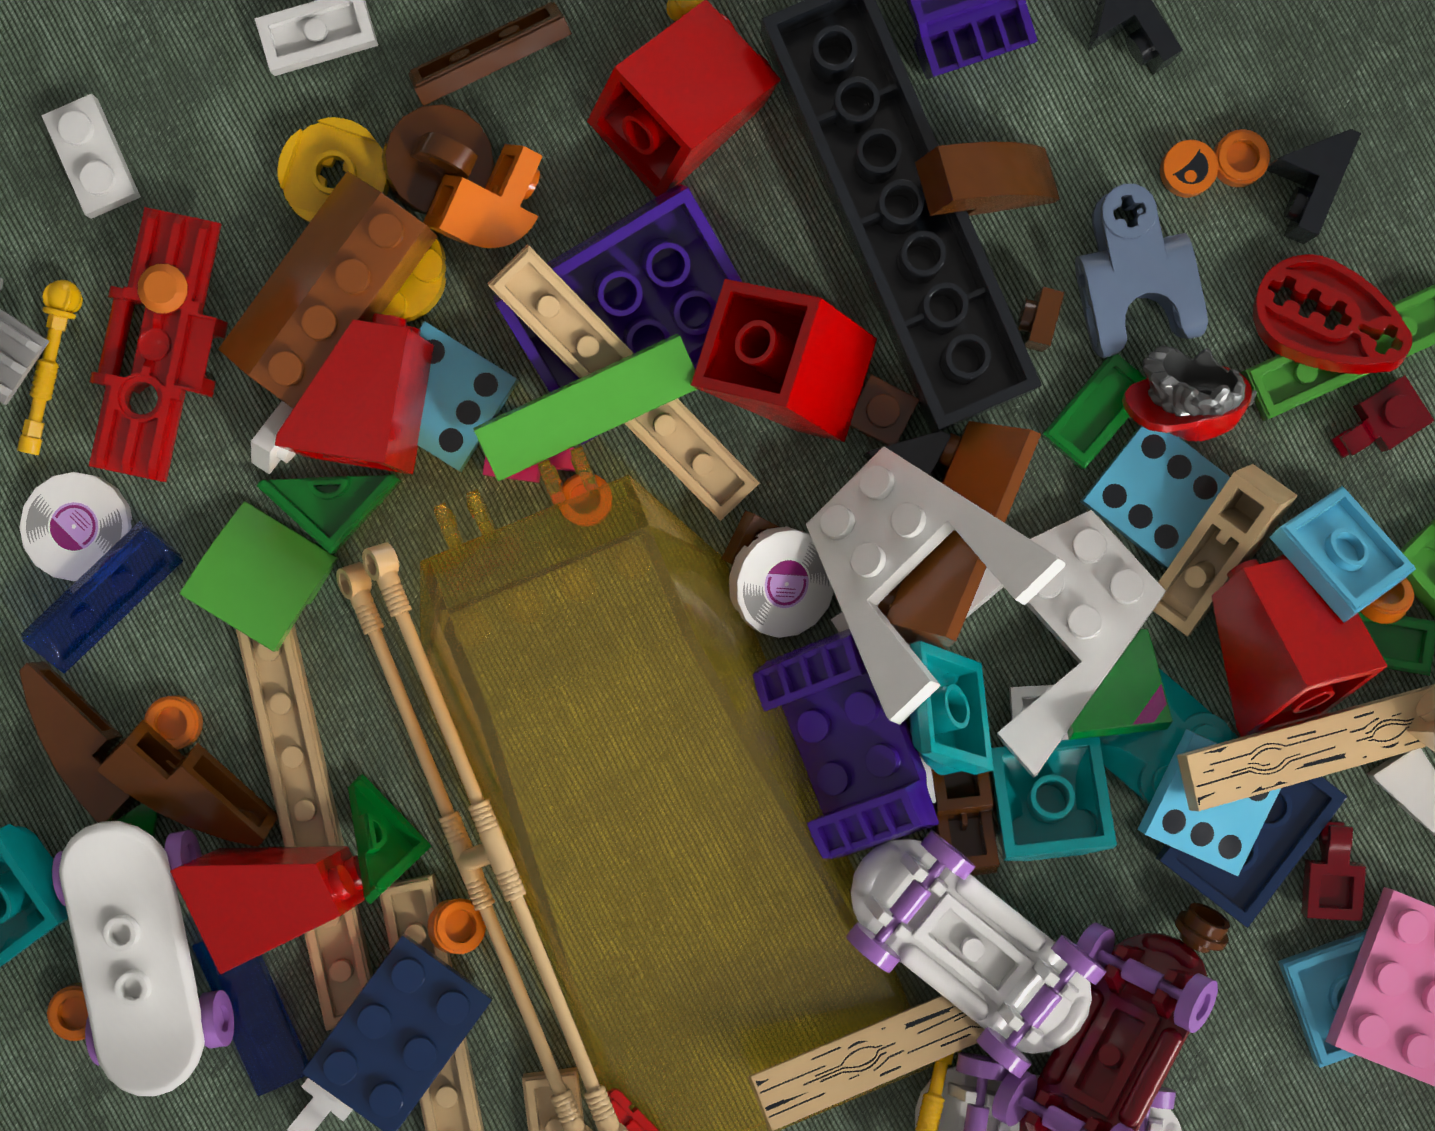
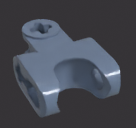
[1075,184,1208,358]

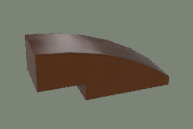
[915,141,1060,216]
[19,661,136,823]
[96,720,278,847]
[931,768,1000,876]

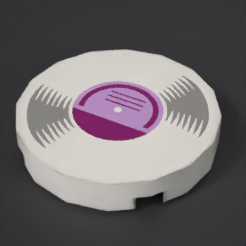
[19,472,133,581]
[729,526,834,638]

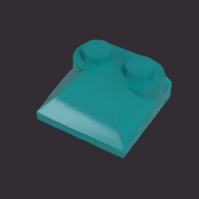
[910,641,994,775]
[1099,669,1238,805]
[991,737,1117,861]
[0,824,68,968]

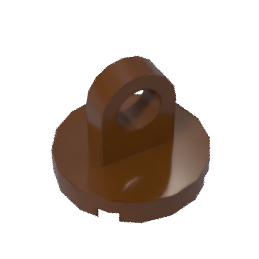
[382,104,494,215]

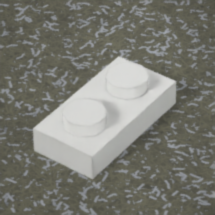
[255,0,378,76]
[41,94,141,219]

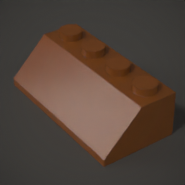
[218,171,438,409]
[877,421,1041,650]

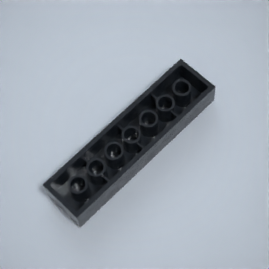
[760,0,1042,433]

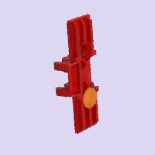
[89,207,229,483]

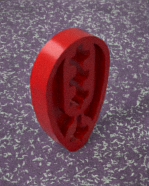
[1253,254,1412,374]

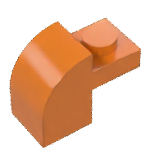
[423,144,543,248]

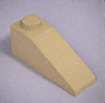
[1153,464,1298,637]

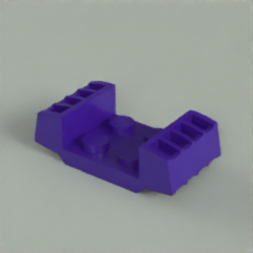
[906,0,1038,80]
[752,629,939,859]

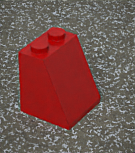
[587,0,781,197]
[691,279,877,443]
[275,313,434,475]
[1211,554,1388,737]
[170,846,365,975]

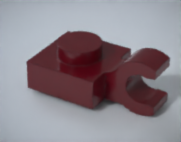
[1330,375,1434,459]
[1301,821,1366,921]

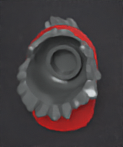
[1122,345,1257,442]

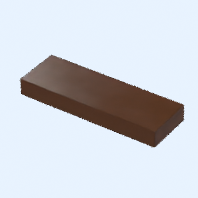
[408,2,572,106]

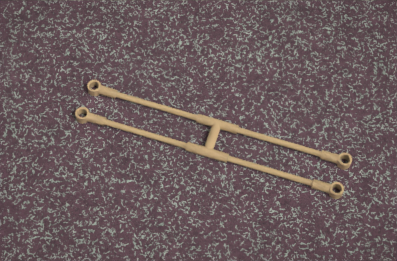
[336,542,628,1131]

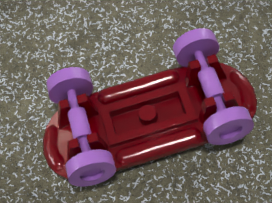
[992,923,1218,1131]

